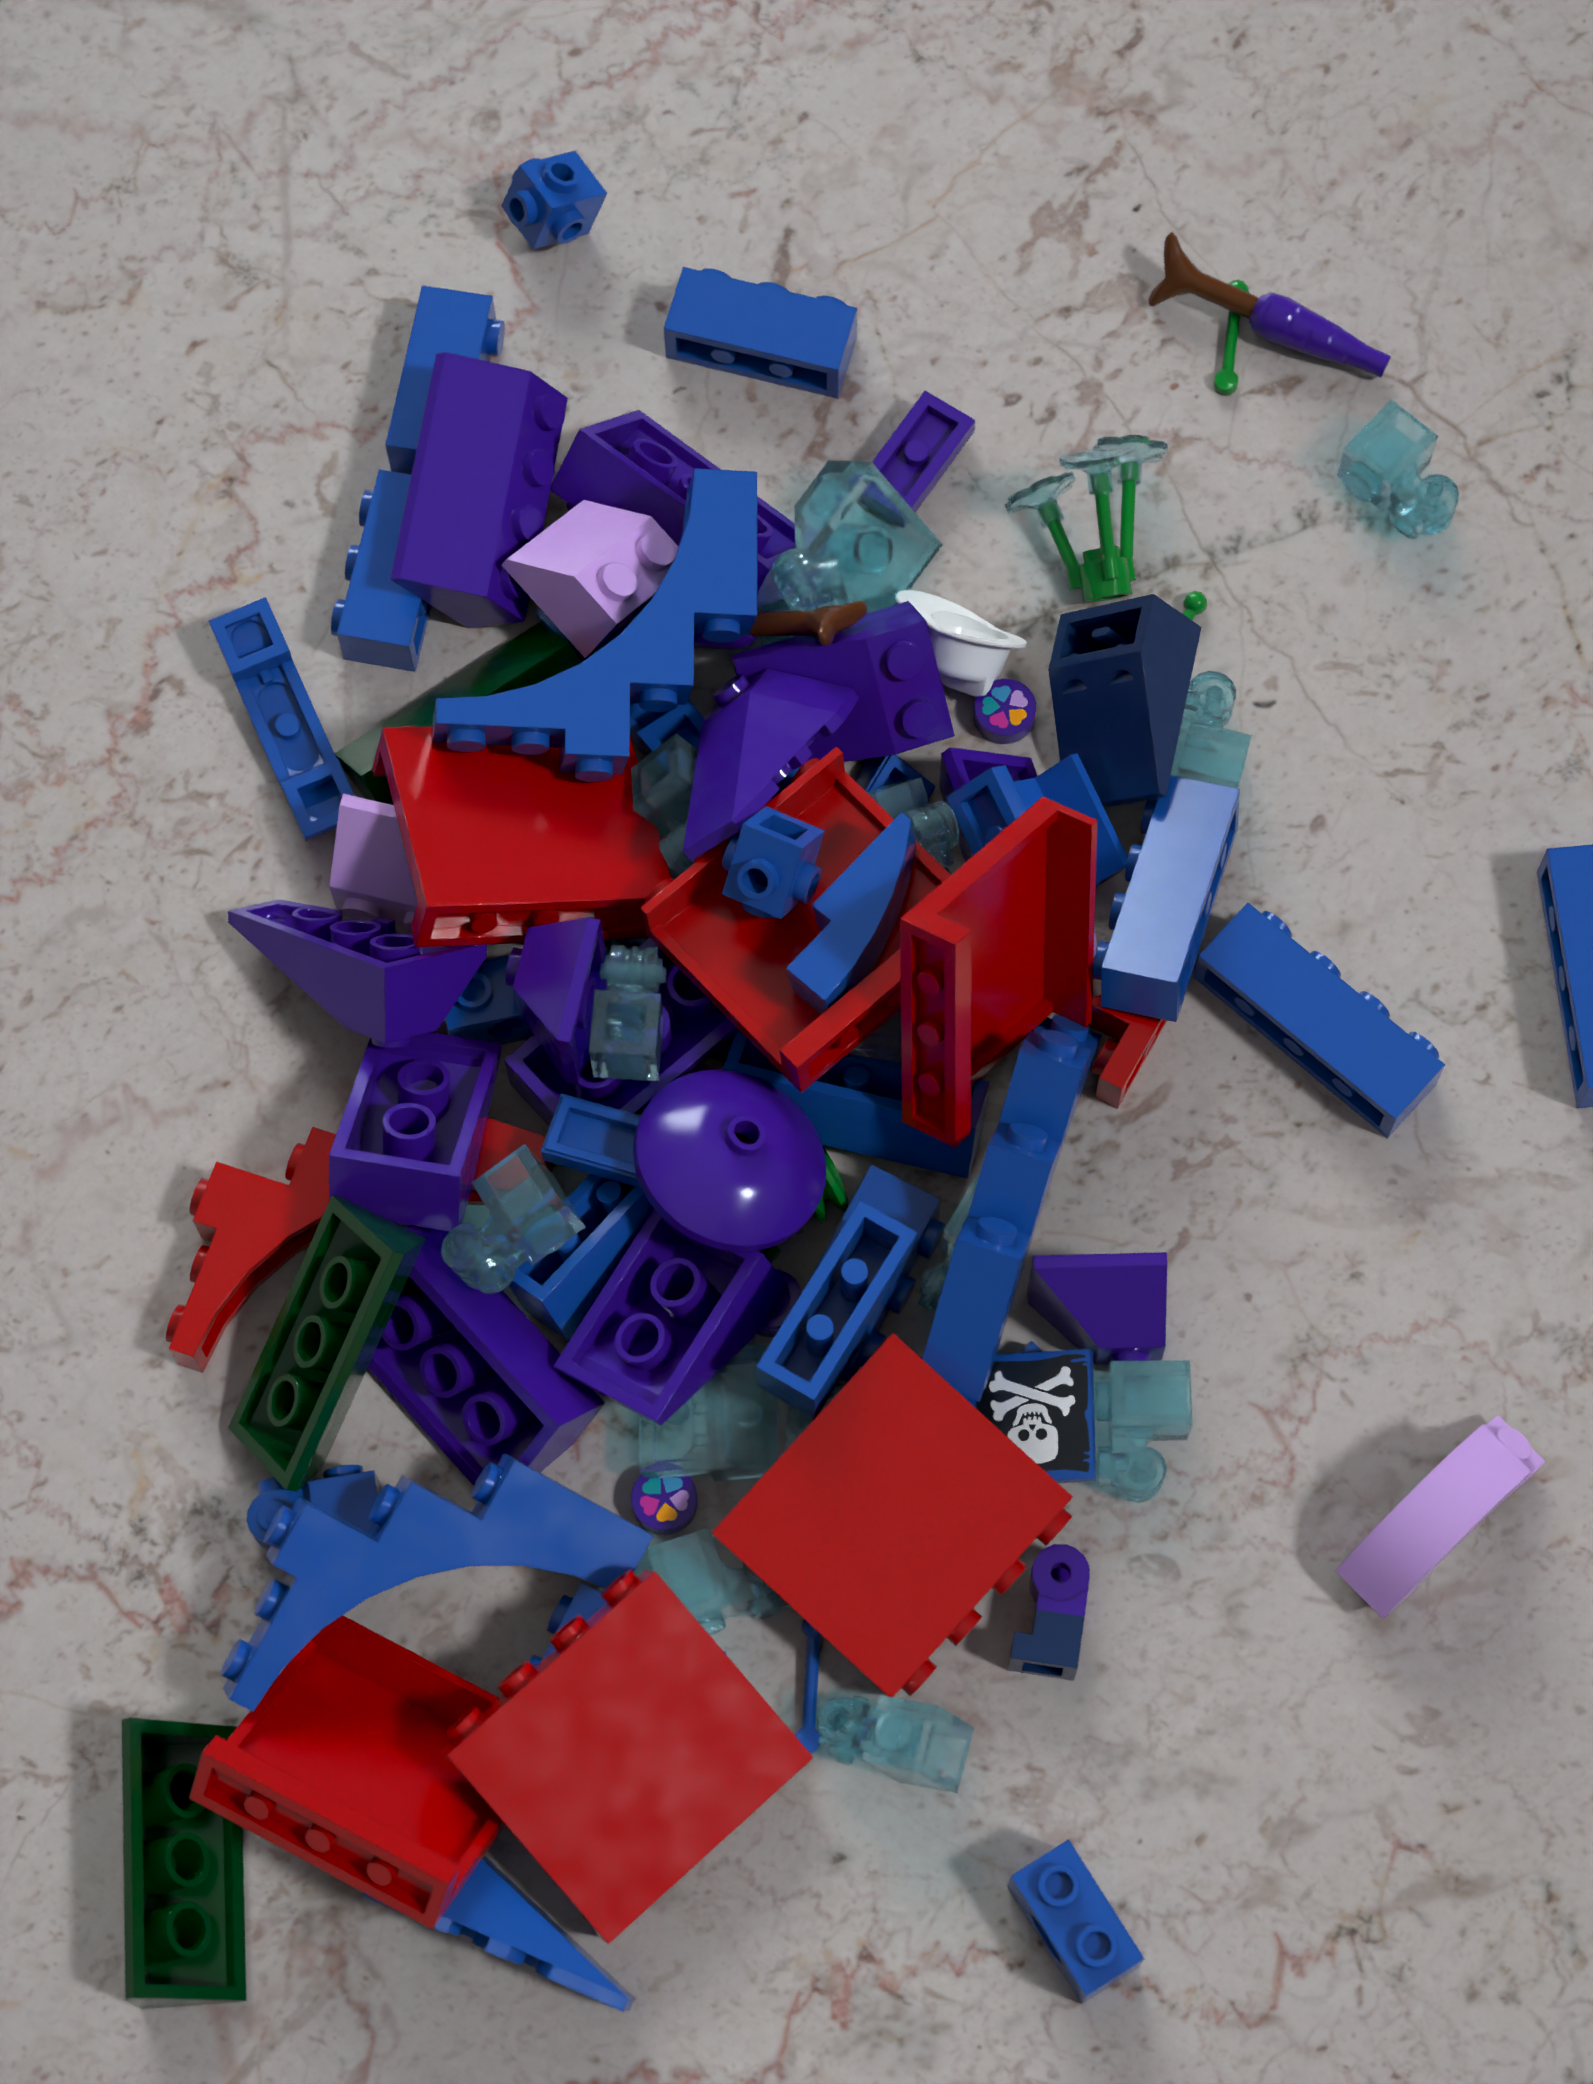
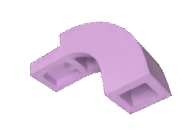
[1335,1415,1546,1619]

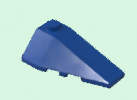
[362,1855,635,2012]

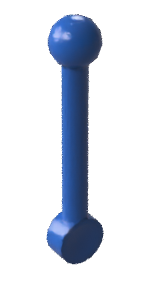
[795,1619,823,1754]

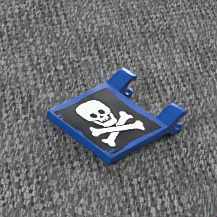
[920,1348,1096,1483]

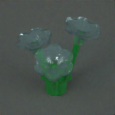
[1005,435,1168,603]

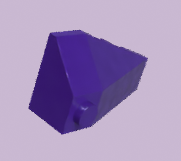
[683,668,860,861]
[228,899,487,1048]

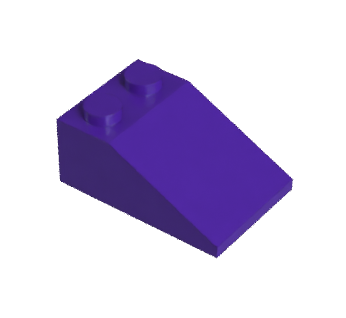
[731,601,955,765]
[329,1032,501,1233]
[553,1209,787,1426]

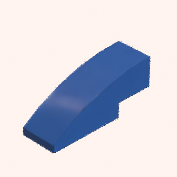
[786,812,916,1014]

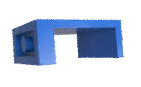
[946,753,1128,888]

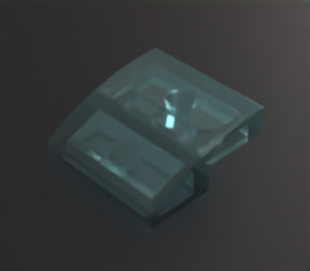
[638,1344,779,1481]

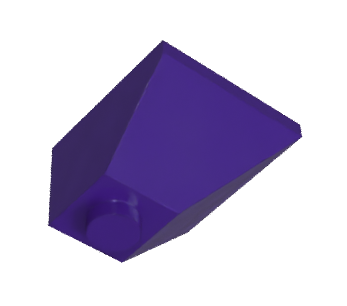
[505,917,608,1085]
[1027,1252,1167,1374]

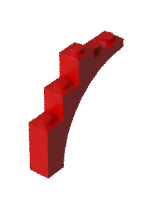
[166,1117,555,1373]

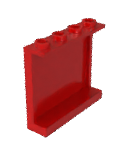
[372,726,671,948]
[640,746,951,1093]
[900,796,1098,1148]
[711,1333,1073,1699]
[440,1569,814,1944]
[189,1615,505,1930]

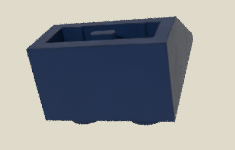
[1048,594,1202,807]

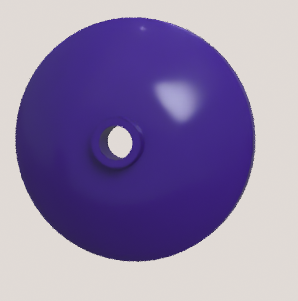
[633,1070,826,1252]

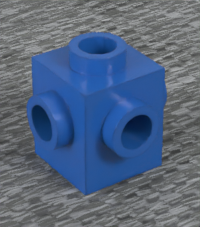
[501,151,608,249]
[722,806,825,919]

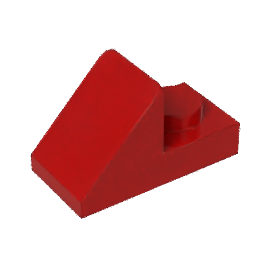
[1088,995,1168,1109]

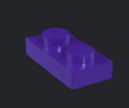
[858,391,976,522]

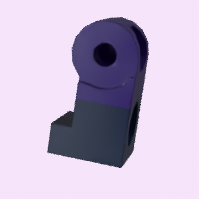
[1008,1544,1090,1681]

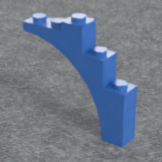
[432,468,757,782]
[922,1015,1102,1402]
[220,1453,653,1712]

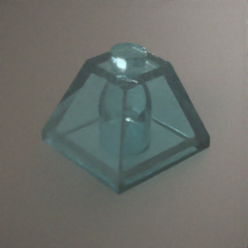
[794,460,943,614]

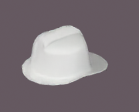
[895,590,1027,697]

